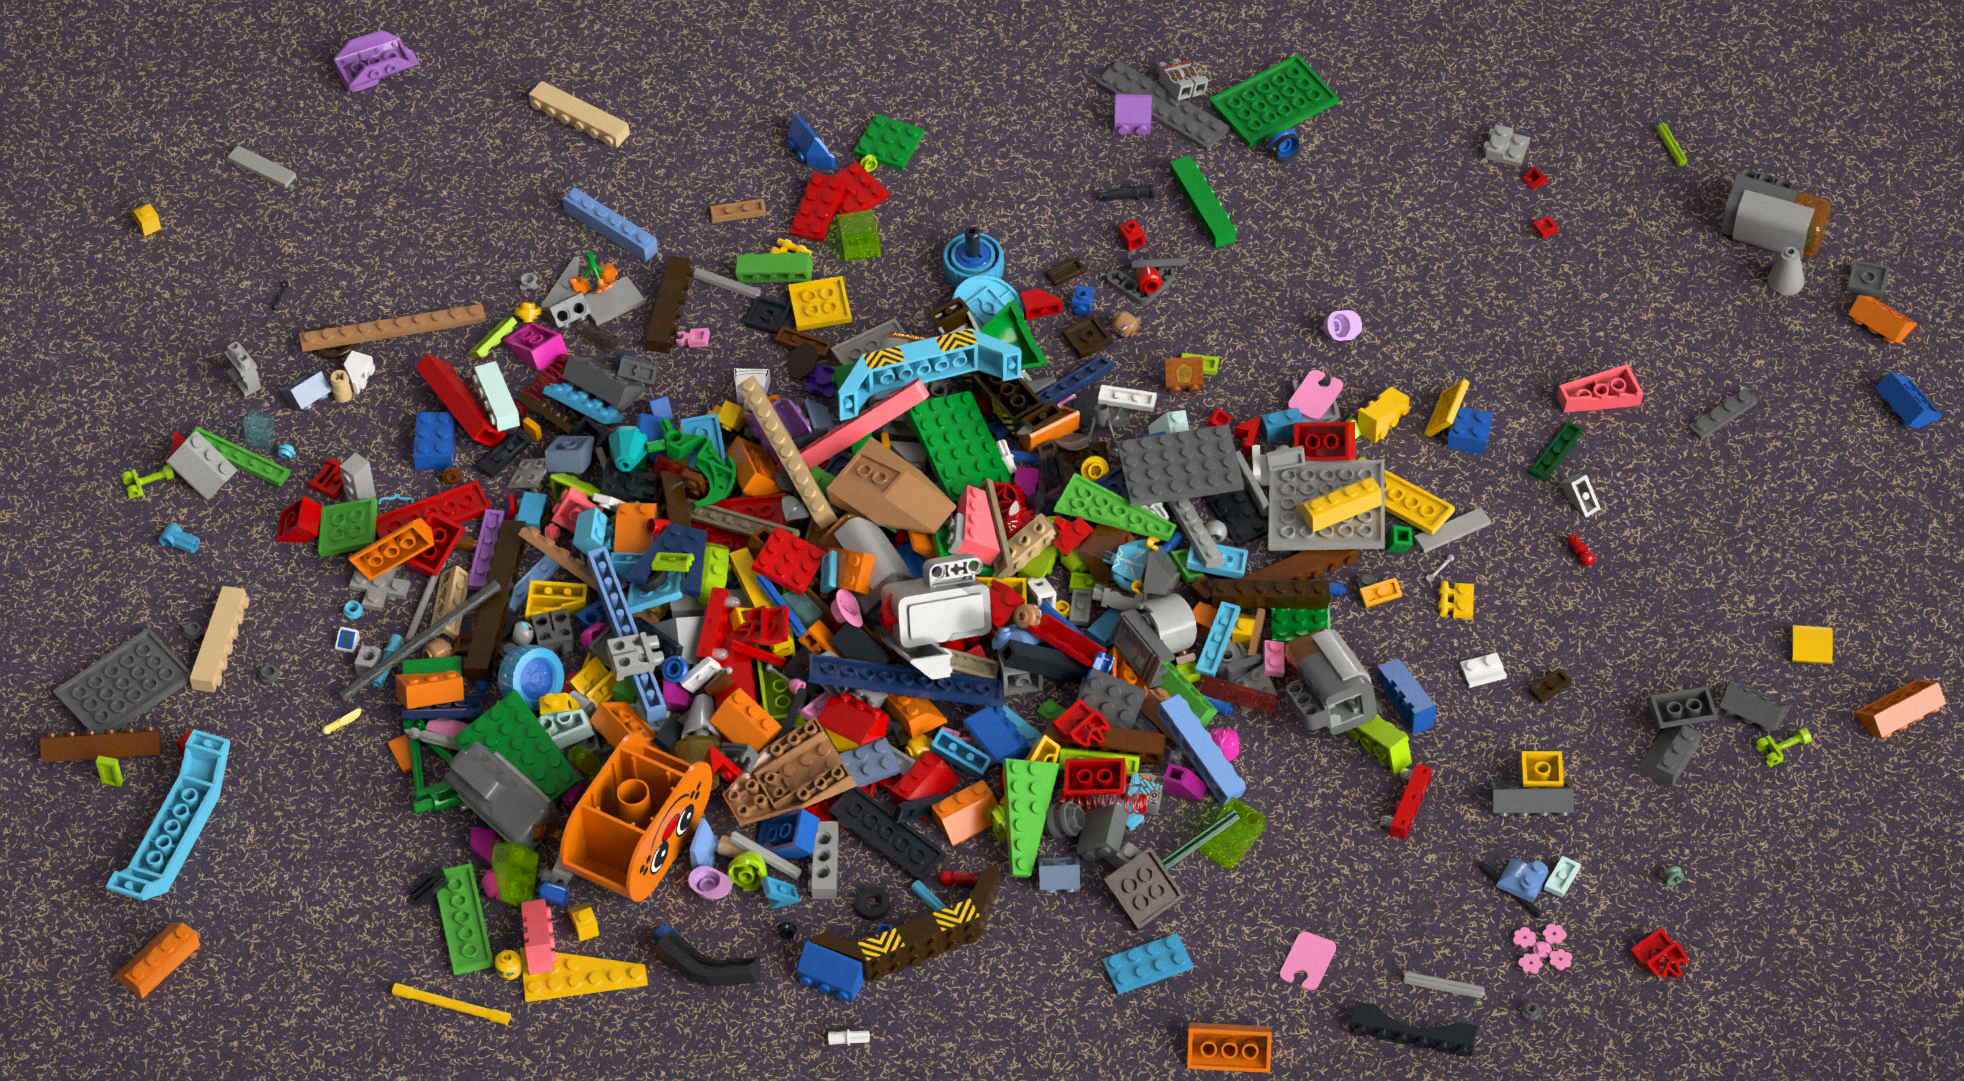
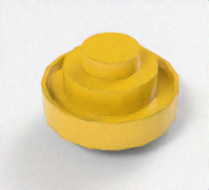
[514,302,542,322]
[1081,456,1109,482]

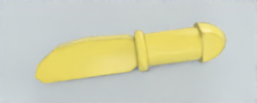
[322,708,361,734]

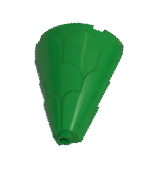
[949,299,1048,381]

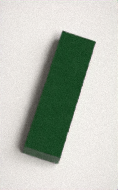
[1529,421,1584,482]

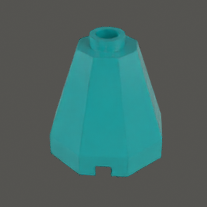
[609,426,648,471]

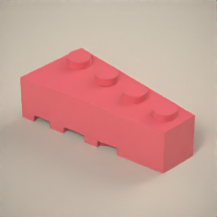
[1556,364,1643,412]
[956,485,1000,566]

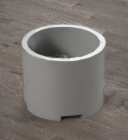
[1126,593,1197,658]

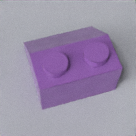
[1115,94,1152,135]

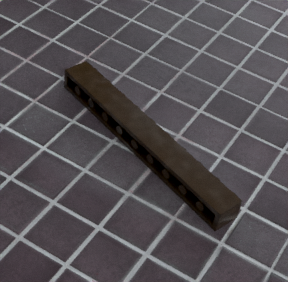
[463,520,527,681]

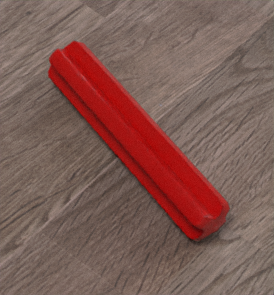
[730,640,787,668]

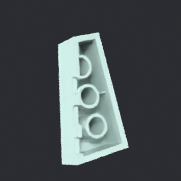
[472,361,520,431]
[538,709,595,749]

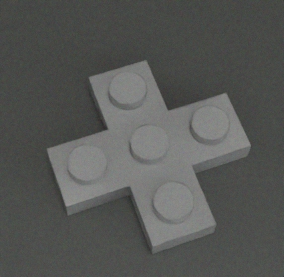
[349,566,411,611]

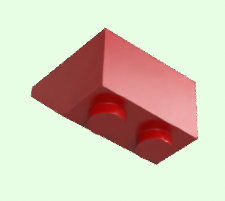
[276,496,322,543]

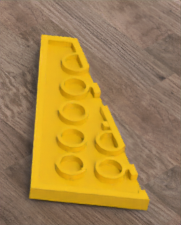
[520,947,648,1002]

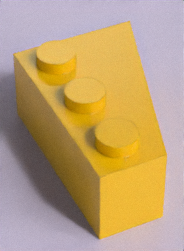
[1358,387,1410,443]
[525,580,590,624]

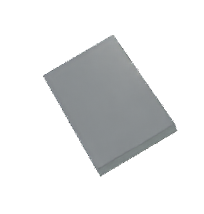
[584,276,645,326]

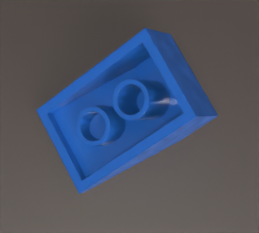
[757,809,819,858]

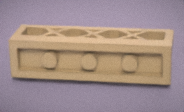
[431,565,470,639]

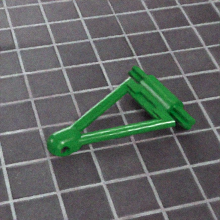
[403,718,463,814]

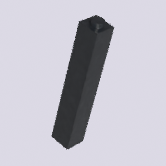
[998,639,1093,684]

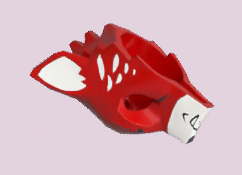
[1002,498,1035,541]

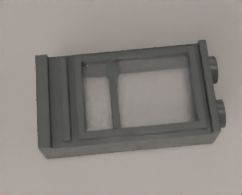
[1109,609,1175,689]

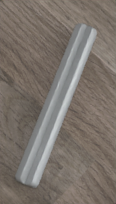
[693,268,761,299]
[729,831,802,879]
[1403,972,1485,998]

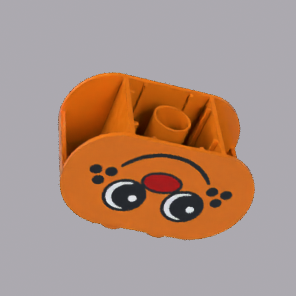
[560,732,712,902]

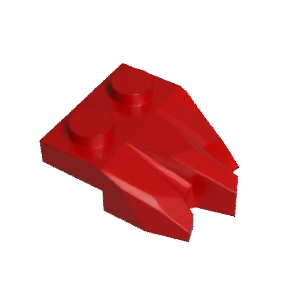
[989,579,1026,628]
[737,605,789,646]
[1052,699,1111,746]
[1629,927,1690,979]

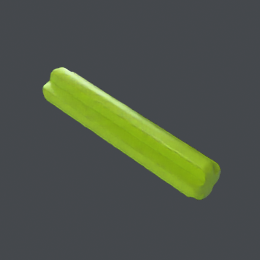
[1657,123,1687,166]

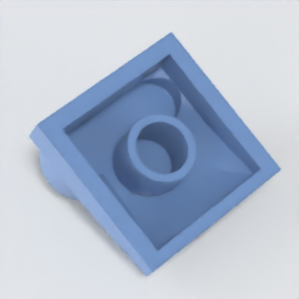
[992,623,1045,649]
[690,818,720,871]
[1496,858,1549,903]

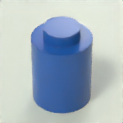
[537,881,570,907]

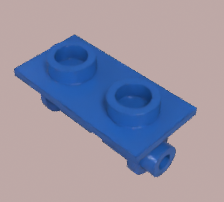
[1083,651,1115,687]

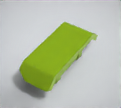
[1018,516,1068,580]

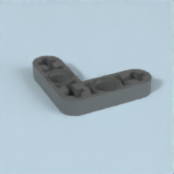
[1107,266,1175,306]

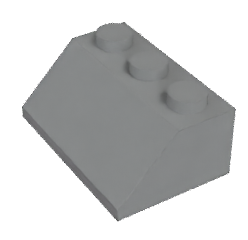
[166,430,237,501]

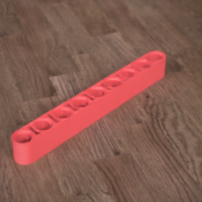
[776,378,930,471]

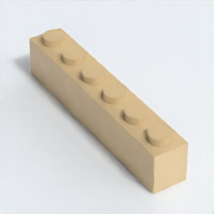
[529,81,629,148]
[190,586,249,693]

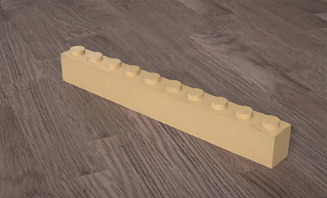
[738,375,838,530]

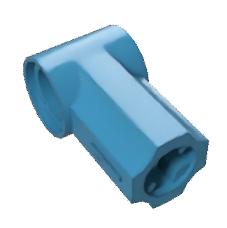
[159,523,200,554]

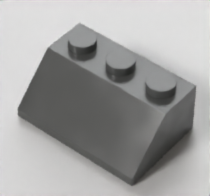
[1719,682,1791,732]
[1649,686,1718,729]
[1636,725,1701,788]

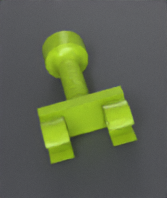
[121,465,175,499]
[1756,727,1812,767]

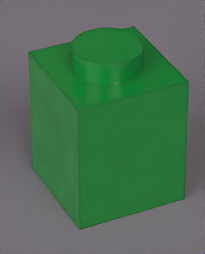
[1386,526,1412,553]

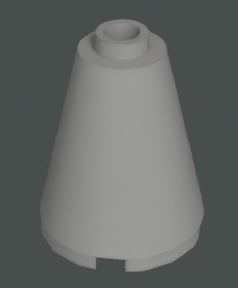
[1767,247,1805,296]
[681,694,721,750]

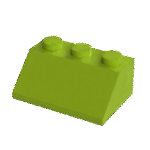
[550,473,612,515]

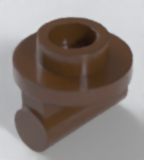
[442,466,462,485]

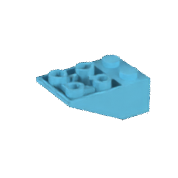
[573,507,616,556]

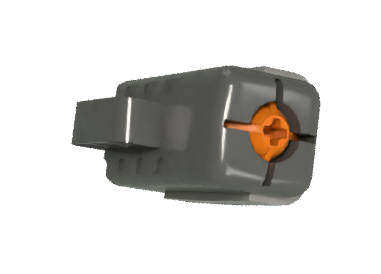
[444,741,559,851]

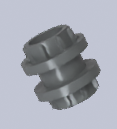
[1044,801,1086,839]

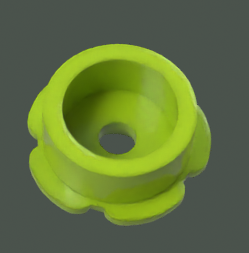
[860,155,877,172]

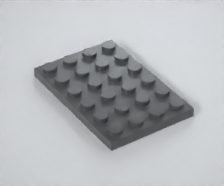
[1117,424,1244,507]
[53,627,192,733]

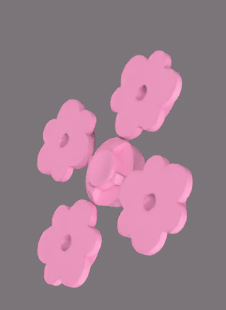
[1513,924,1572,974]

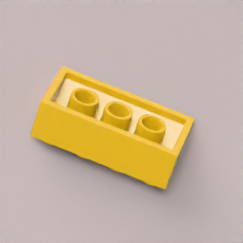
[1296,477,1382,532]

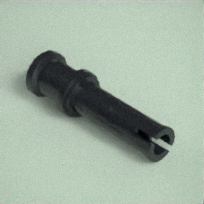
[1098,182,1154,202]

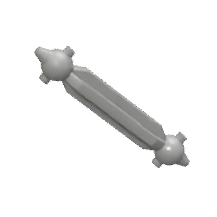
[404,727,461,751]

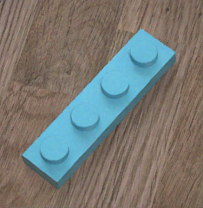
[1195,601,1241,678]

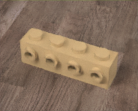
[992,513,1059,578]

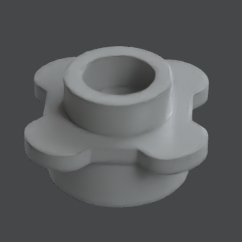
[519,273,538,291]

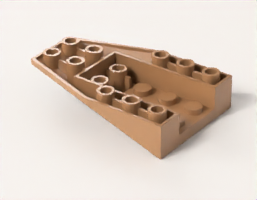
[826,437,956,534]
[722,717,857,826]

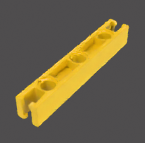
[729,547,794,657]

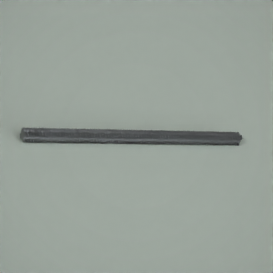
[338,580,501,702]

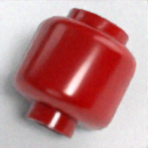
[1136,266,1162,294]

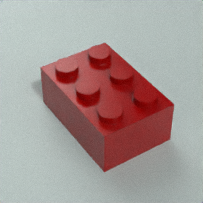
[1294,422,1356,461]

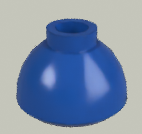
[662,655,688,683]

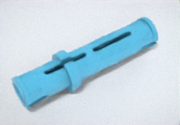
[371,634,403,688]

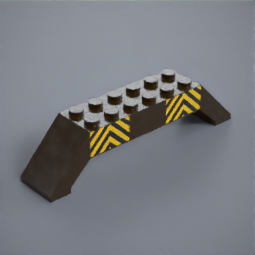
[928,296,1064,435]
[810,865,1000,982]

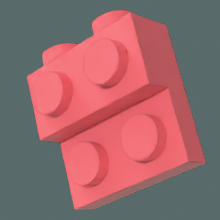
[551,486,603,533]

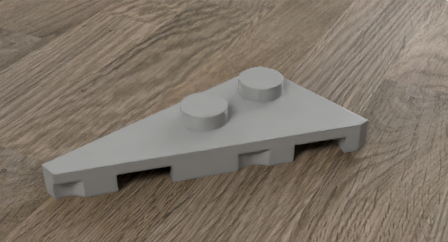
[541,257,579,311]

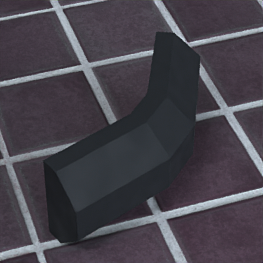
[653,929,761,987]

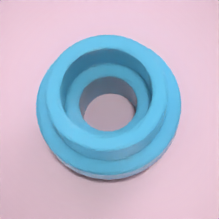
[277,444,296,460]
[343,601,363,619]

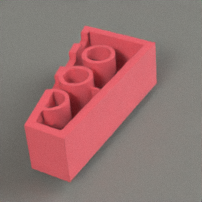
[521,899,557,975]

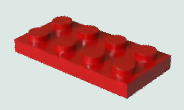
[789,173,847,243]

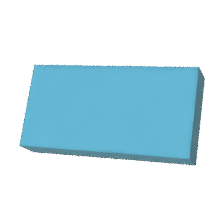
[820,550,838,594]

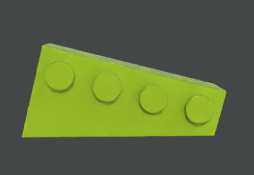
[1346,714,1412,776]

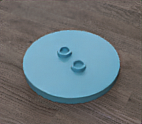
[952,275,1024,330]

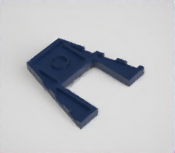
[626,523,707,597]

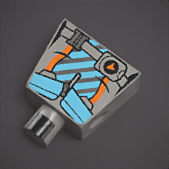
[1122,773,1165,815]

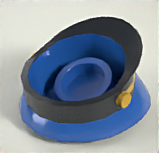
[1268,129,1300,163]

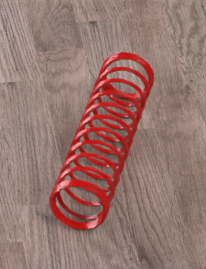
[513,353,569,419]
[1060,791,1147,815]

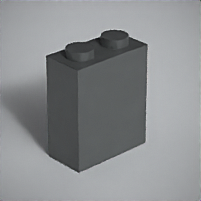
[1076,803,1129,861]

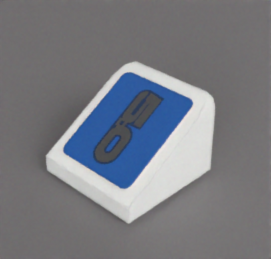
[335,627,360,653]

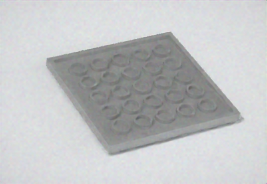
[1268,459,1385,551]

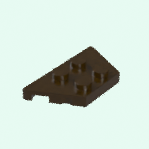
[514,390,574,433]

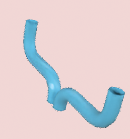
[378,494,414,504]

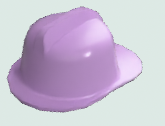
[1320,310,1362,341]
[688,866,733,899]

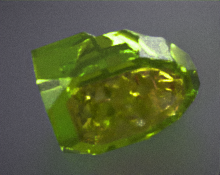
[568,744,601,776]

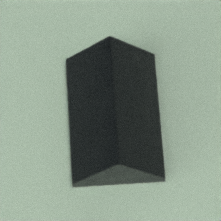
[830,621,891,664]

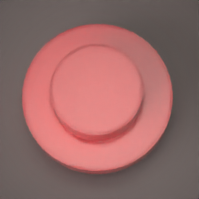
[545,523,561,542]

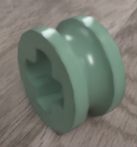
[1664,866,1684,885]

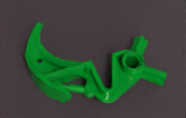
[645,418,736,508]

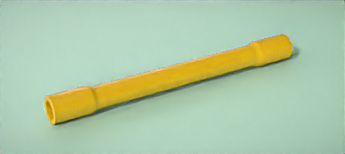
[392,983,511,1025]

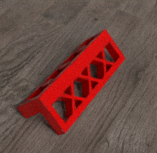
[1028,613,1107,666]

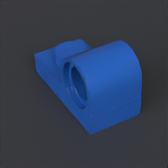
[576,599,607,631]

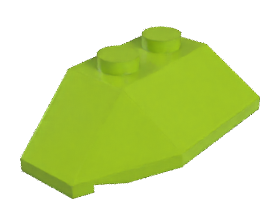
[686,542,730,607]

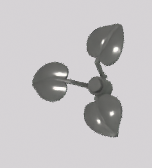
[1054,404,1130,459]
[775,470,847,526]

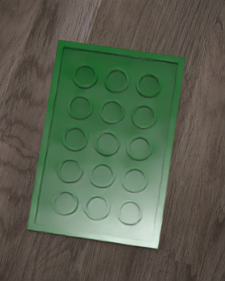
[1209,54,1339,148]
[906,391,1014,504]
[453,689,582,802]

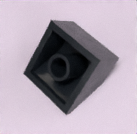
[567,415,610,463]

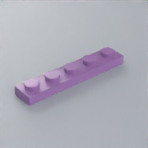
[468,509,505,591]

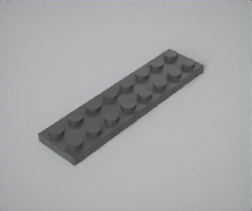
[1095,60,1230,151]

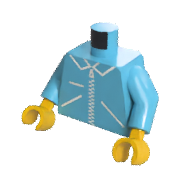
[1103,536,1160,595]

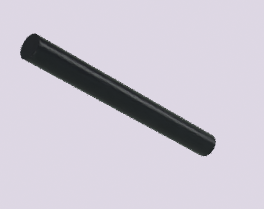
[1479,862,1543,918]

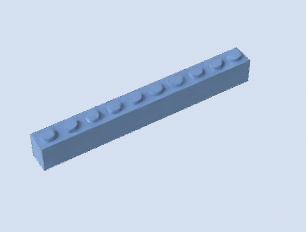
[587,547,666,724]

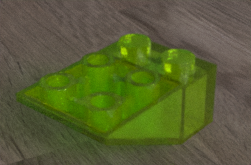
[837,209,881,262]
[1198,797,1266,870]
[492,842,539,908]

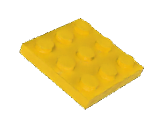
[788,276,852,331]

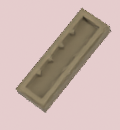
[947,648,999,679]

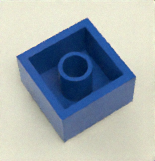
[1447,407,1493,455]

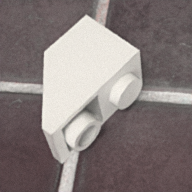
[344,351,375,394]

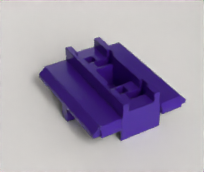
[804,365,836,398]

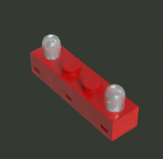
[696,587,740,663]
[1380,763,1432,840]

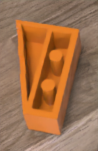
[395,671,464,709]

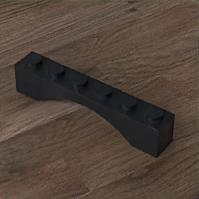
[1350,1001,1478,1057]

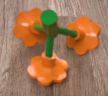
[569,251,618,294]

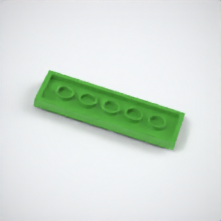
[437,863,494,975]

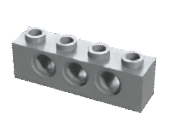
[808,821,839,899]

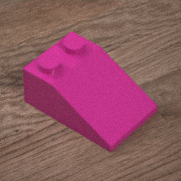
[502,322,568,371]

